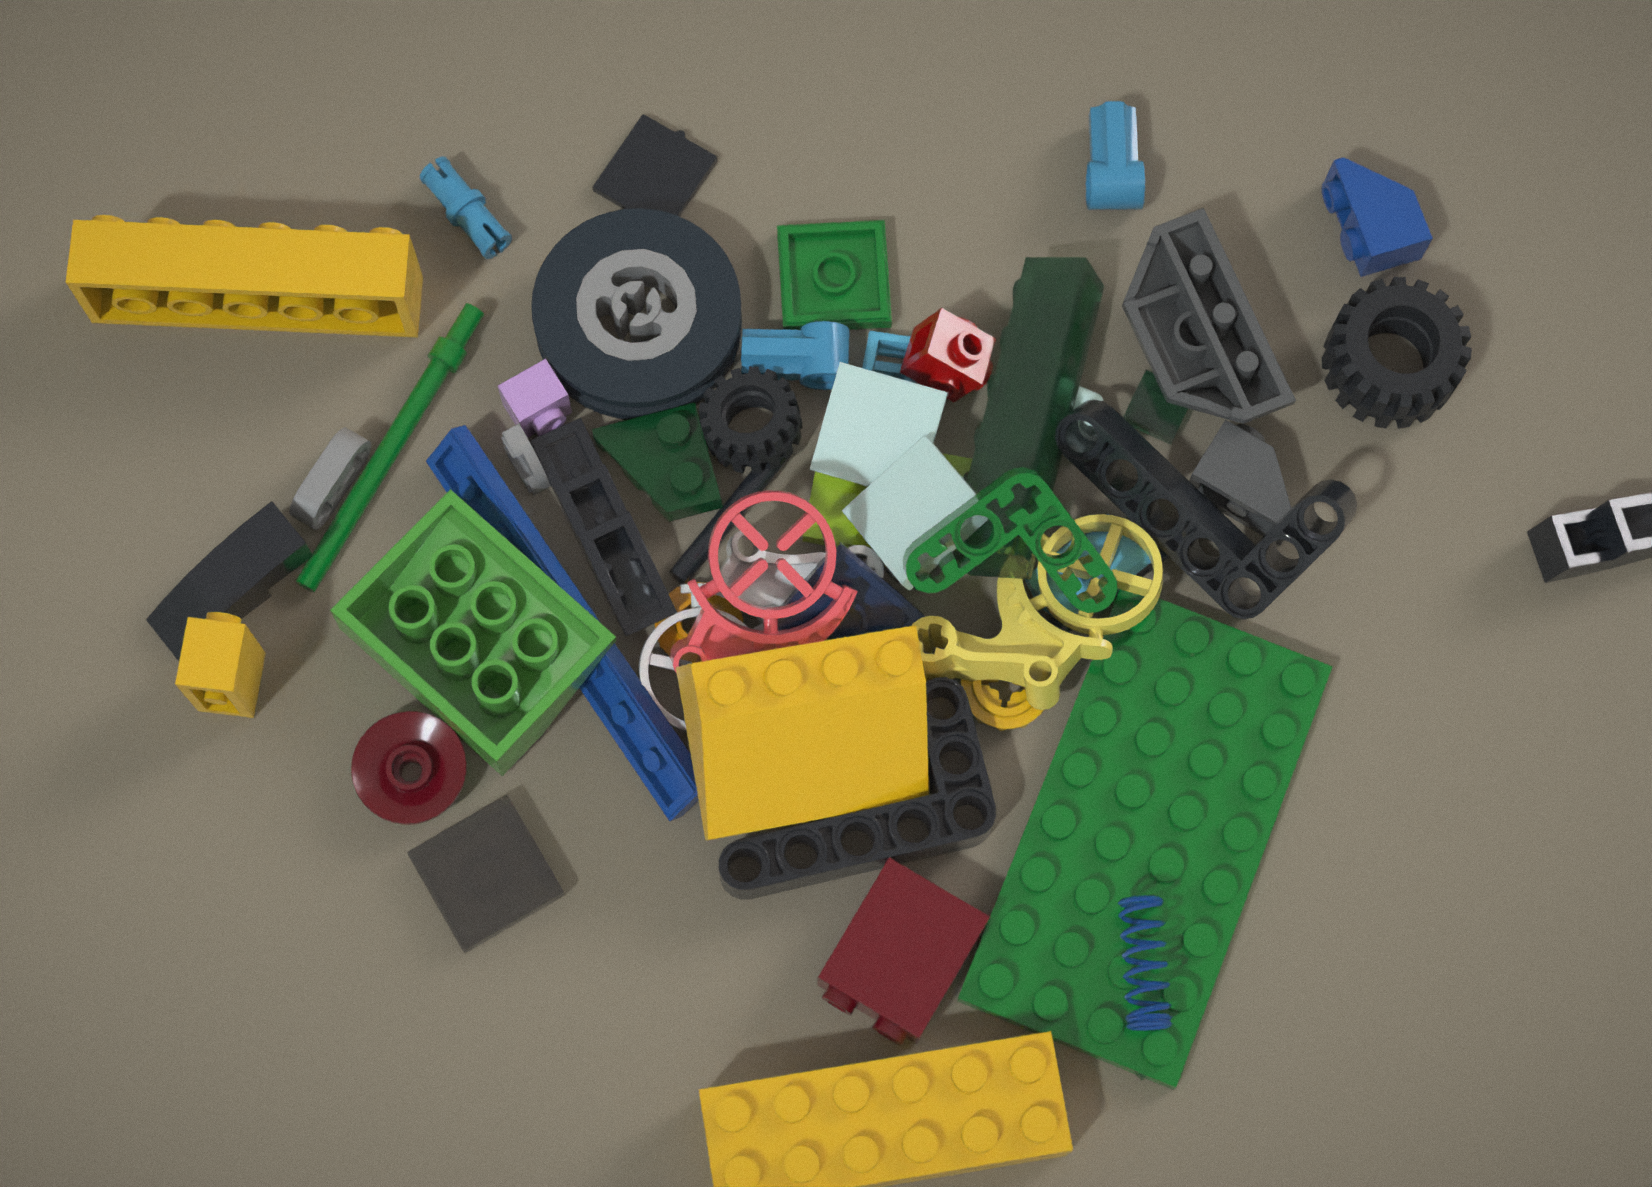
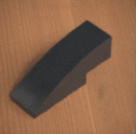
[1527,493,1652,583]
[146,501,313,661]

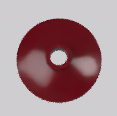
[351,711,467,825]

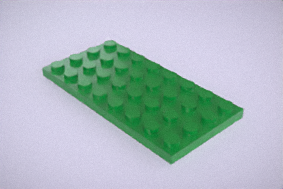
[957,590,1333,1090]

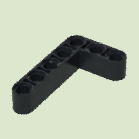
[1055,399,1357,619]
[719,677,996,900]

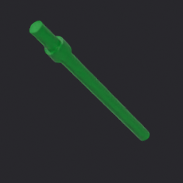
[295,303,484,593]

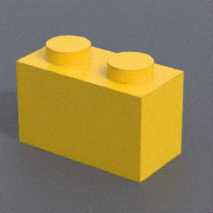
[175,612,266,718]

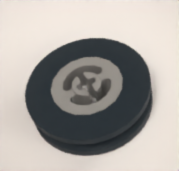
[531,208,742,420]

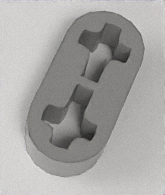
[289,427,371,530]

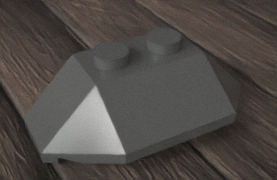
[1122,208,1296,424]

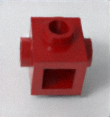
[900,308,996,402]

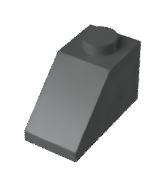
[1189,420,1291,546]

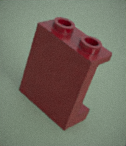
[817,857,990,1046]

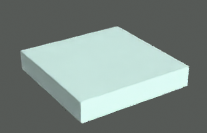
[809,362,948,486]
[842,435,988,591]

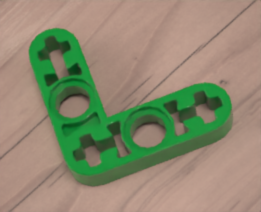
[903,467,1117,613]

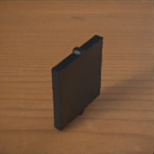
[592,114,718,216]

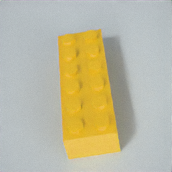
[66,215,423,337]
[699,1031,1073,1187]

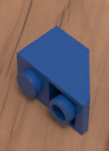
[1321,157,1433,277]

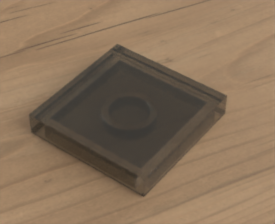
[407,795,565,954]

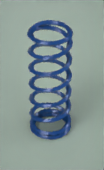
[1117,896,1173,1031]

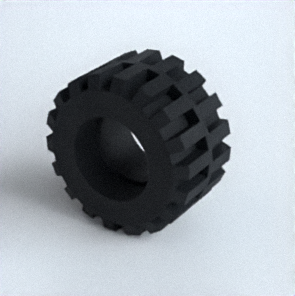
[1321,277,1472,429]

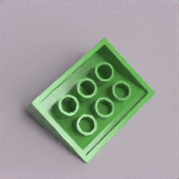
[330,489,617,776]

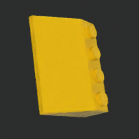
[676,625,929,840]

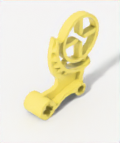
[912,514,1163,710]

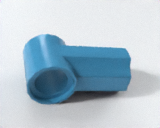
[1086,101,1145,210]
[741,321,850,390]

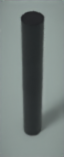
[669,456,789,584]

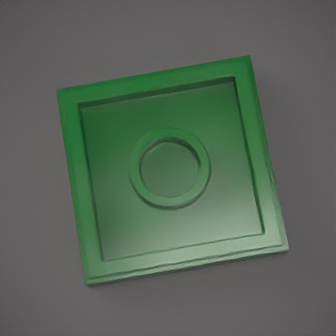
[777,220,892,330]

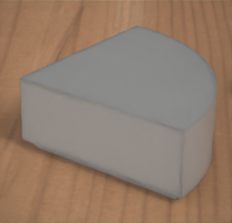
[501,424,550,495]

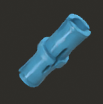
[419,156,512,259]

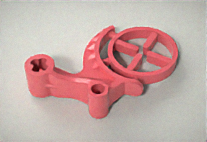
[670,490,858,673]

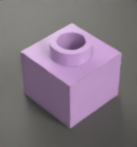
[498,359,572,438]

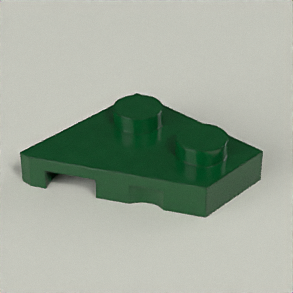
[592,402,723,522]

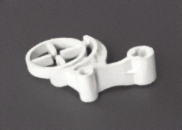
[638,531,884,731]

